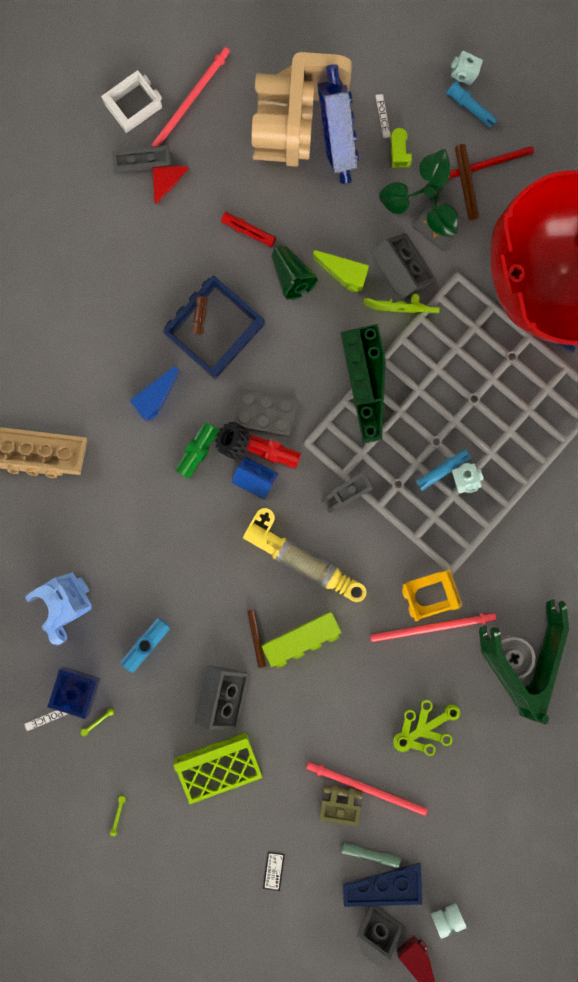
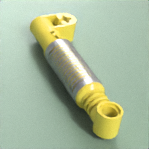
[243,508,366,602]

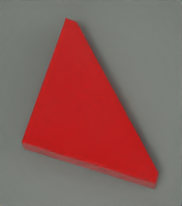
[153,166,188,204]

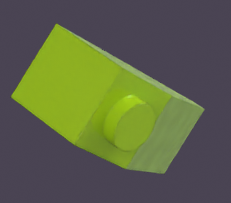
[313,250,369,293]

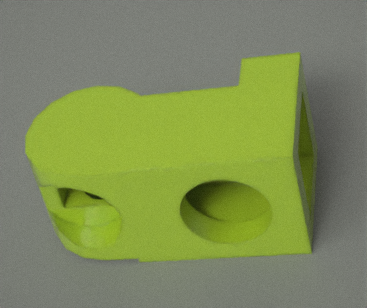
[390,128,412,168]

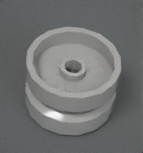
[501,634,536,679]

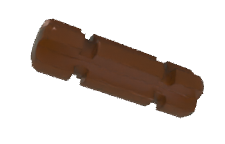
[192,296,208,335]

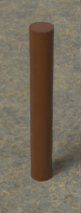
[247,610,266,668]

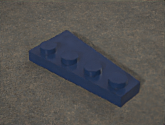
[343,862,422,907]

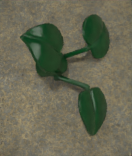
[379,149,458,236]

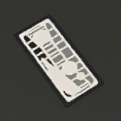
[263,852,285,891]

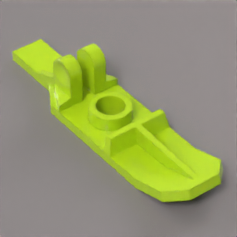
[363,294,440,313]

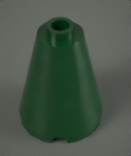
[271,246,318,300]

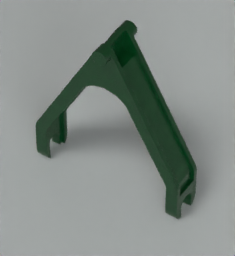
[479,599,569,725]

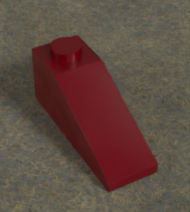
[396,935,435,982]

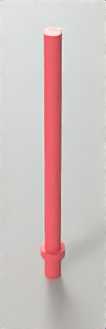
[151,47,230,147]
[370,613,496,642]
[306,761,428,816]

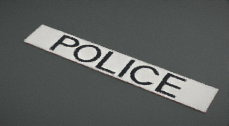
[375,94,391,138]
[24,706,70,731]

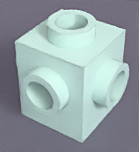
[450,51,483,86]
[452,463,484,494]

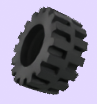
[215,422,251,459]

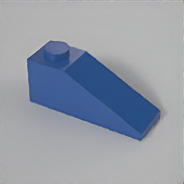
[130,366,179,421]

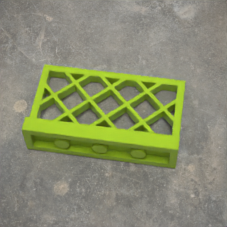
[173,731,263,804]

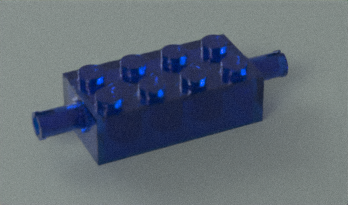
[317,64,359,184]

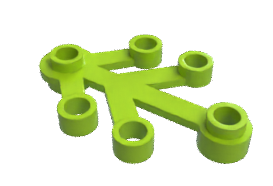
[393,699,461,756]

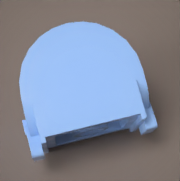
[25,572,92,645]

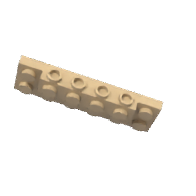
[0,427,88,478]

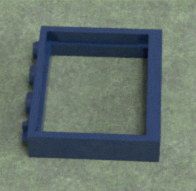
[163,275,265,380]

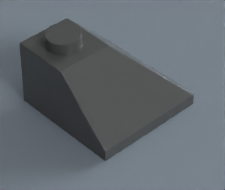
[356,906,403,967]

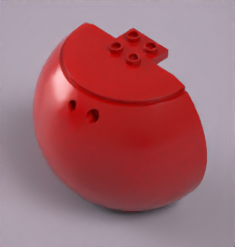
[490,170,578,345]

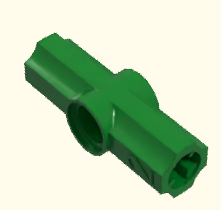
[175,422,219,479]

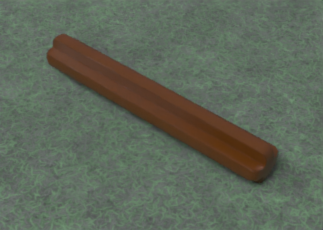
[455,144,479,220]

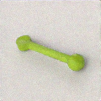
[80,708,114,736]
[109,795,126,836]

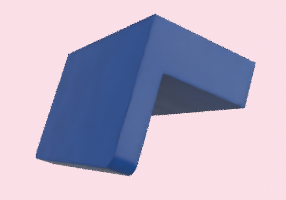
[232,456,278,499]

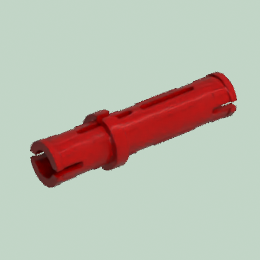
[221,211,276,248]

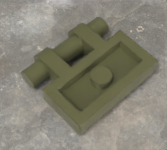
[319,785,363,826]

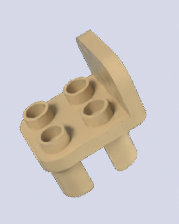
[252,52,352,167]

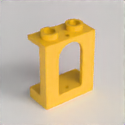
[402,568,462,622]

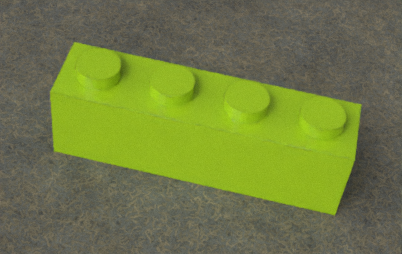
[262,611,341,668]

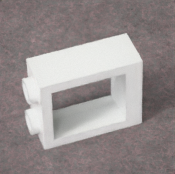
[101,70,162,134]

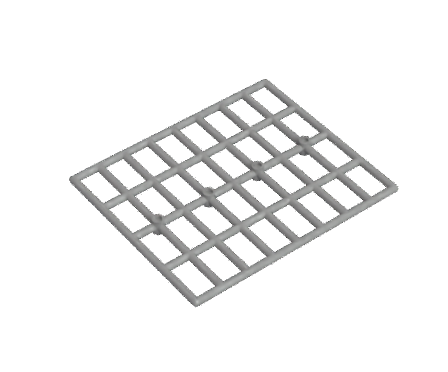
[303,272,578,574]

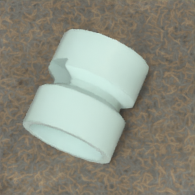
[431,903,466,939]

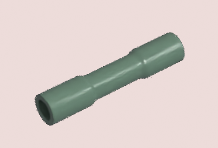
[341,842,401,868]

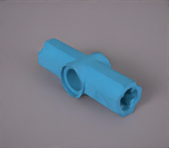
[120,617,171,673]

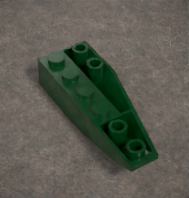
[340,324,386,444]

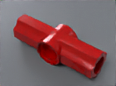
[247,434,301,469]

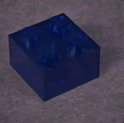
[47,667,101,719]

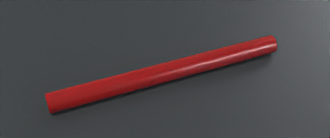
[449,146,534,179]

